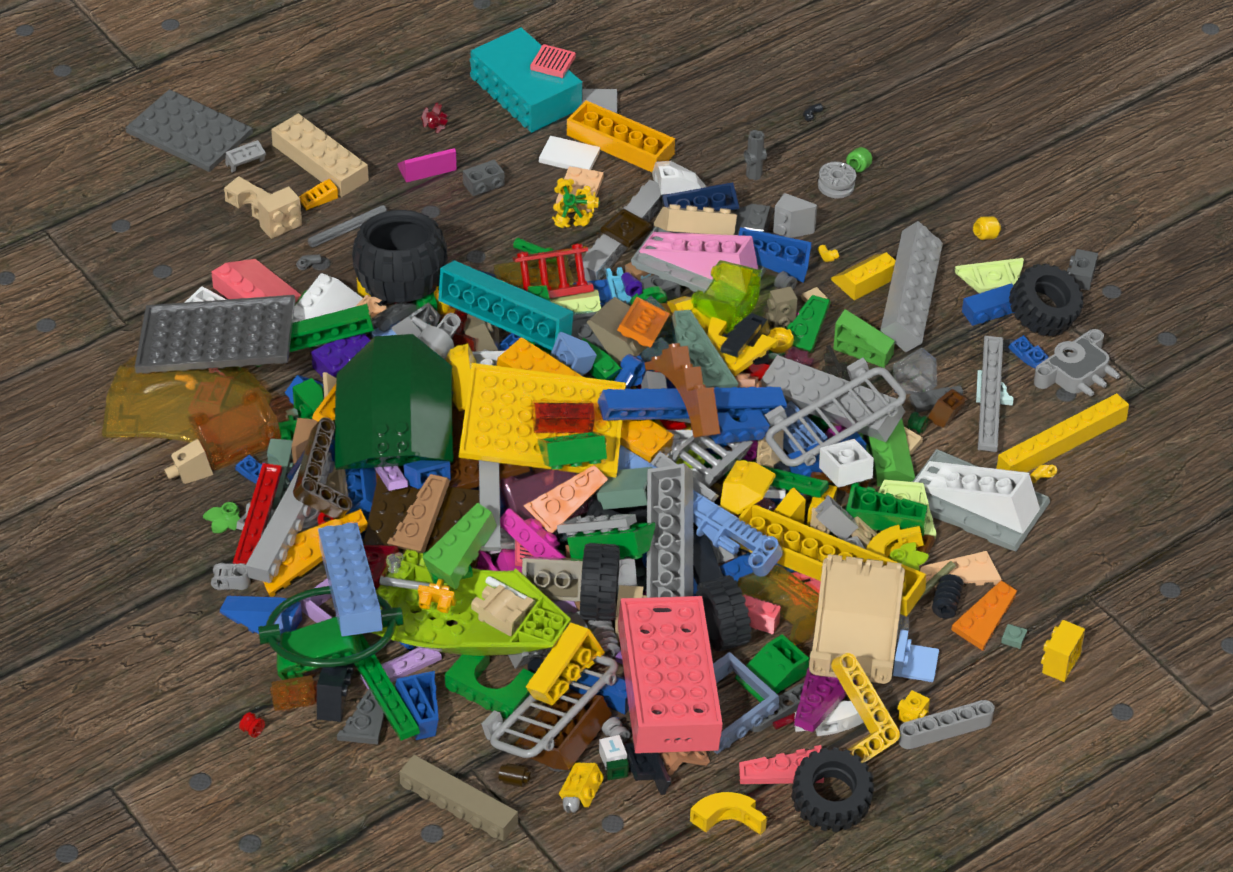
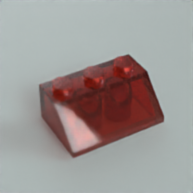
[531,400,595,433]

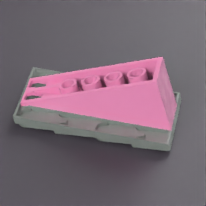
[631,226,767,308]

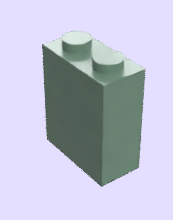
[597,467,652,509]

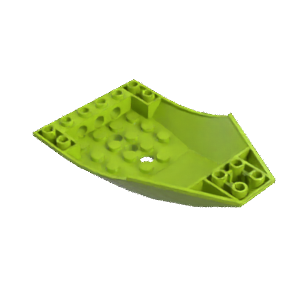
[371,550,571,656]

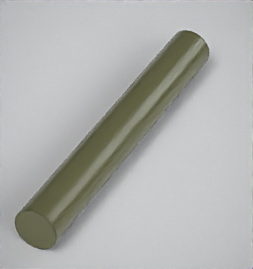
[918,561,956,601]

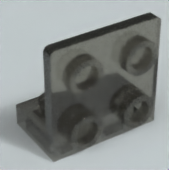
[822,345,851,381]

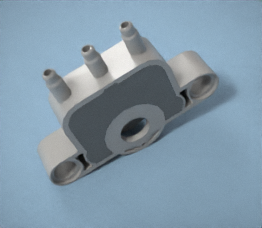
[1034,329,1120,396]

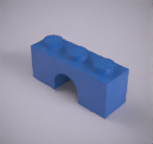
[711,409,770,444]

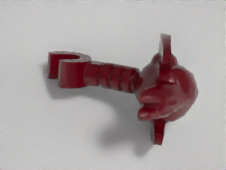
[421,102,448,134]

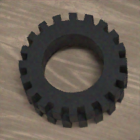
[696,575,751,652]

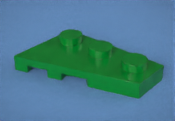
[787,295,831,353]

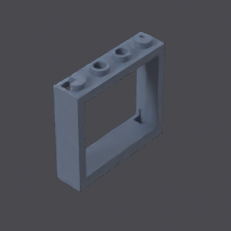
[713,652,779,754]

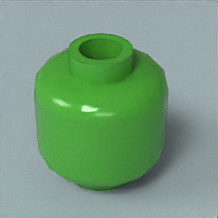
[846,147,872,173]

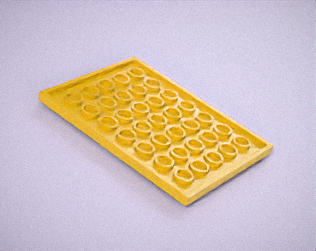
[459,363,626,478]

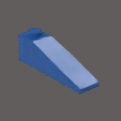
[220,596,302,635]

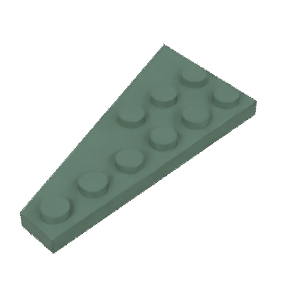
[672,310,739,388]

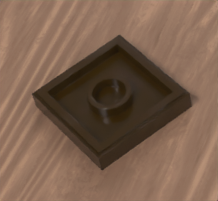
[601,208,652,248]

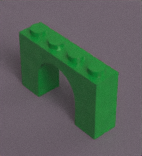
[445,654,534,719]

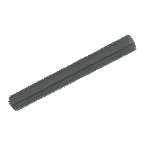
[308,205,387,248]

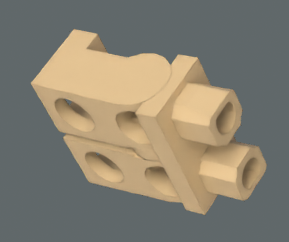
[471,585,534,637]

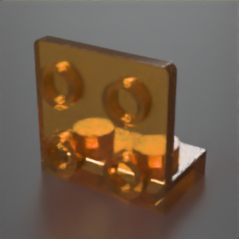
[270,675,315,711]

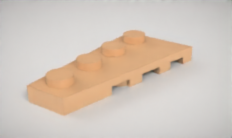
[920,551,1002,587]

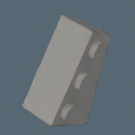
[391,302,440,338]

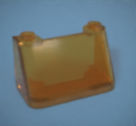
[188,387,281,470]

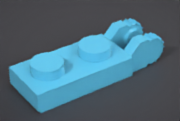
[606,267,631,305]

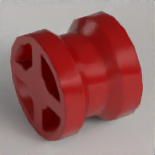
[239,712,265,738]

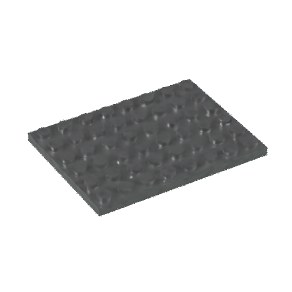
[135,295,295,374]

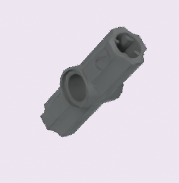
[744,130,767,180]

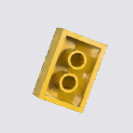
[831,252,896,300]

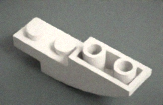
[794,699,875,736]

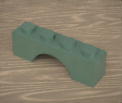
[267,439,294,510]

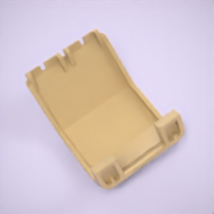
[809,554,905,684]

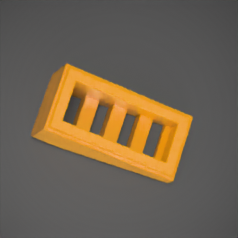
[299,179,338,210]

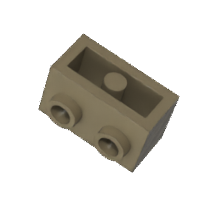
[766,286,797,328]

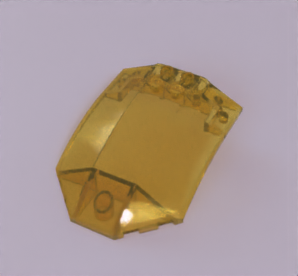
[102,355,272,452]

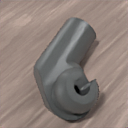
[296,254,321,270]

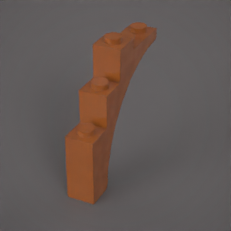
[645,343,720,438]

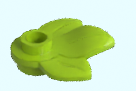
[889,542,929,571]

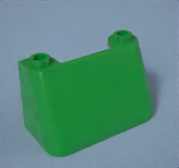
[276,617,365,688]

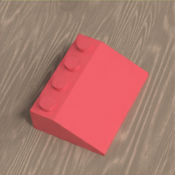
[211,259,301,303]

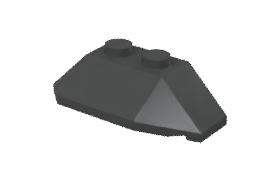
[734,204,774,235]

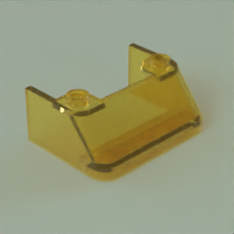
[738,565,819,645]

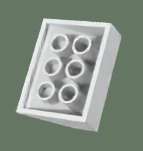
[293,273,363,347]

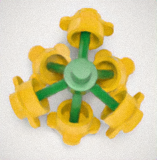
[552,178,600,228]

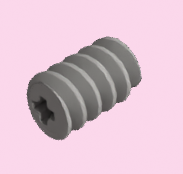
[587,620,620,658]

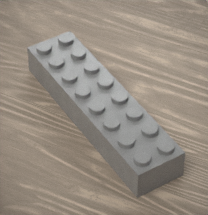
[880,221,943,352]
[760,355,906,442]
[647,463,693,598]

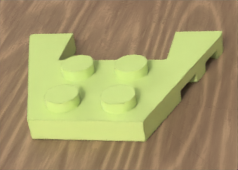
[874,480,936,539]

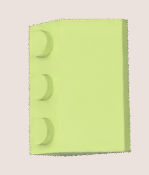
[550,290,601,315]

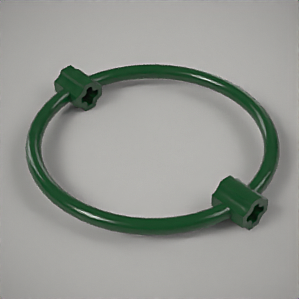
[258,586,403,667]

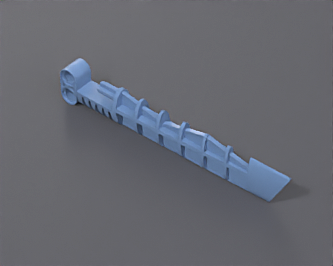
[617,445,783,577]

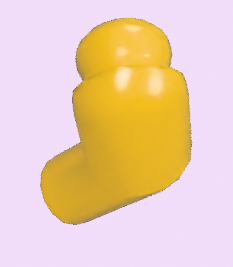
[818,245,839,262]
[1030,465,1057,483]

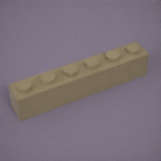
[399,755,518,841]

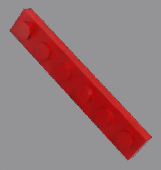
[233,463,283,565]

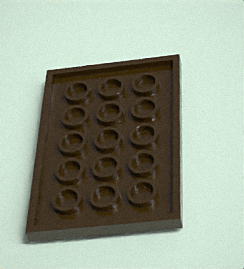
[363,478,480,569]

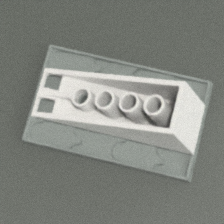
[913,449,1050,552]

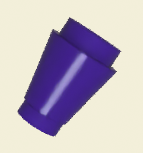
[621,272,642,297]

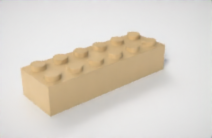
[271,113,369,197]

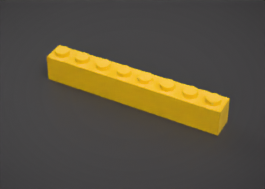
[996,393,1129,473]

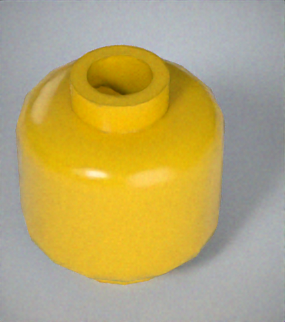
[973,216,1001,240]

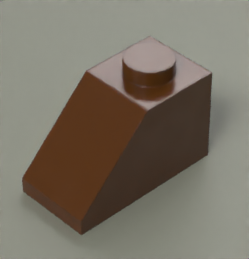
[928,389,967,428]

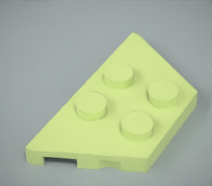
[955,258,1024,293]

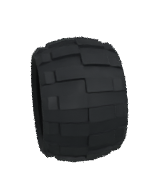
[352,210,448,302]

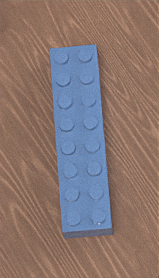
[318,523,382,637]

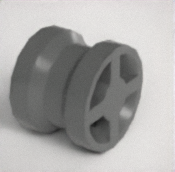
[774,271,797,290]

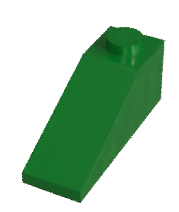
[582,338,621,381]

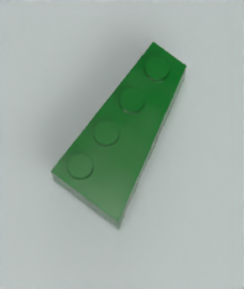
[846,483,927,536]

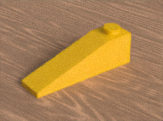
[445,344,476,411]

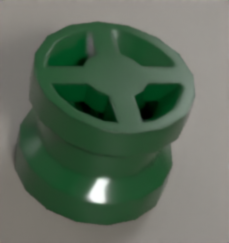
[907,412,929,435]

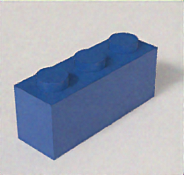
[962,283,1015,326]

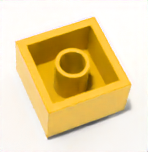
[1041,620,1085,682]

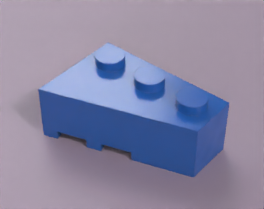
[395,671,439,740]

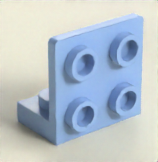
[893,630,939,682]

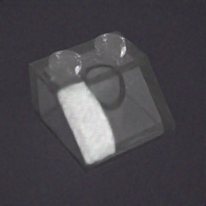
[893,347,937,394]

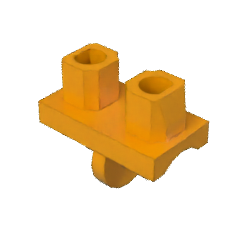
[418,579,456,613]

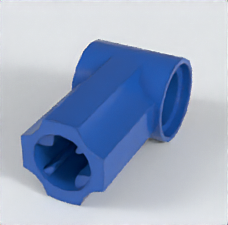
[614,354,645,389]

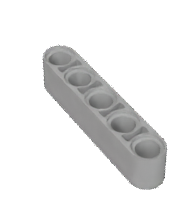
[898,700,994,749]

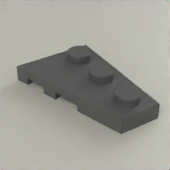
[337,689,385,745]

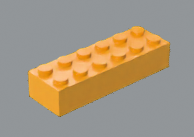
[567,100,675,172]

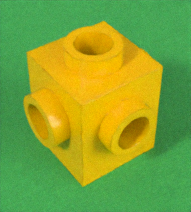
[897,690,930,723]

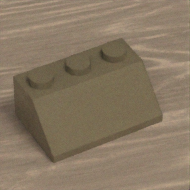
[522,556,583,601]

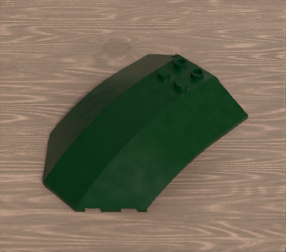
[335,334,453,470]

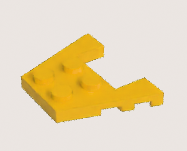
[707,317,778,376]

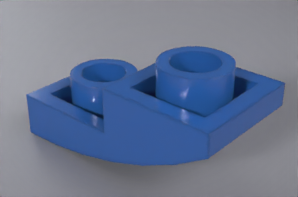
[1008,335,1049,369]
[235,455,263,484]

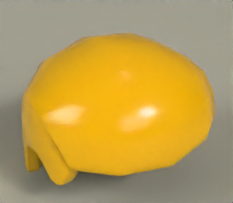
[768,327,794,353]

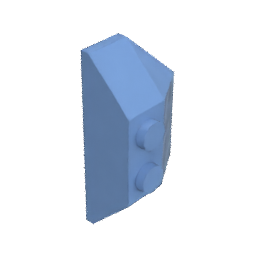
[783,401,828,454]

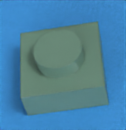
[1001,624,1027,649]

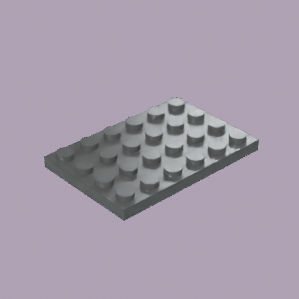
[126,89,253,172]

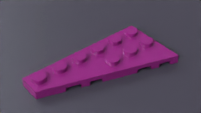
[794,668,857,732]

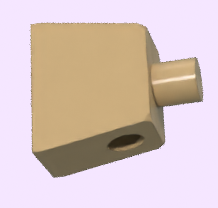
[164,439,213,484]

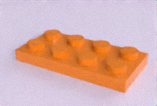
[617,297,670,348]

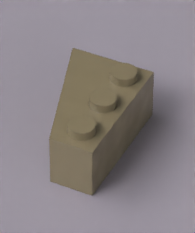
[464,314,500,352]

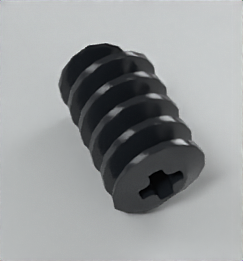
[932,574,964,619]

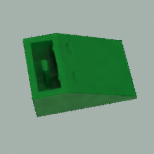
[735,634,809,703]

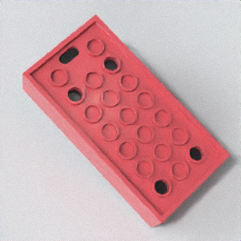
[618,596,723,753]

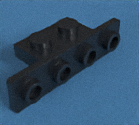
[624,743,671,795]

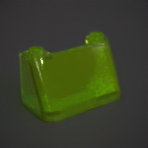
[691,260,762,333]

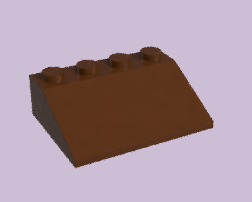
[513,693,612,770]

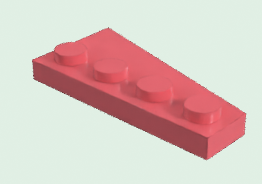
[739,745,824,784]

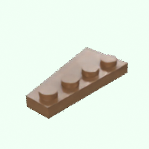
[387,474,450,553]

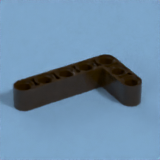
[293,417,352,519]

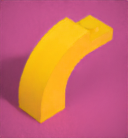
[866,525,924,559]
[690,792,767,835]

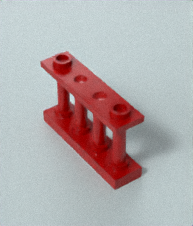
[512,243,594,298]

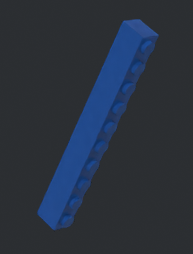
[597,386,787,420]

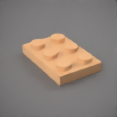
[556,166,603,212]

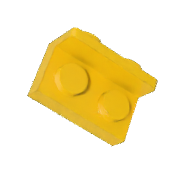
[559,763,604,807]

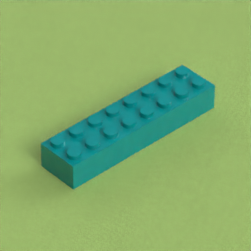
[438,260,573,350]

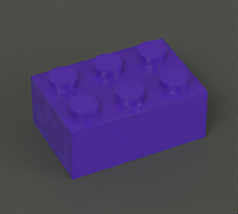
[311,333,371,378]

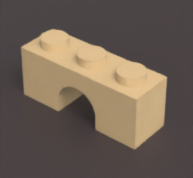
[224,176,270,220]

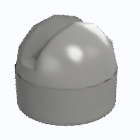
[563,797,580,813]

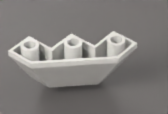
[652,161,707,195]

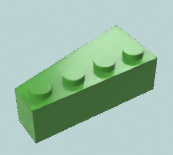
[422,503,497,590]

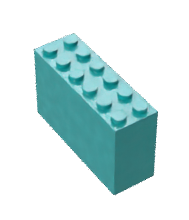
[470,27,582,133]

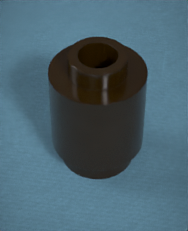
[498,763,531,787]

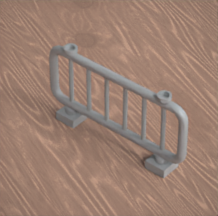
[765,358,906,467]
[481,656,618,758]

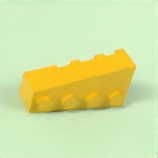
[526,623,605,705]

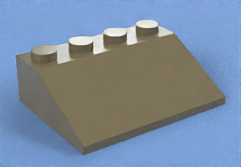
[587,297,660,367]

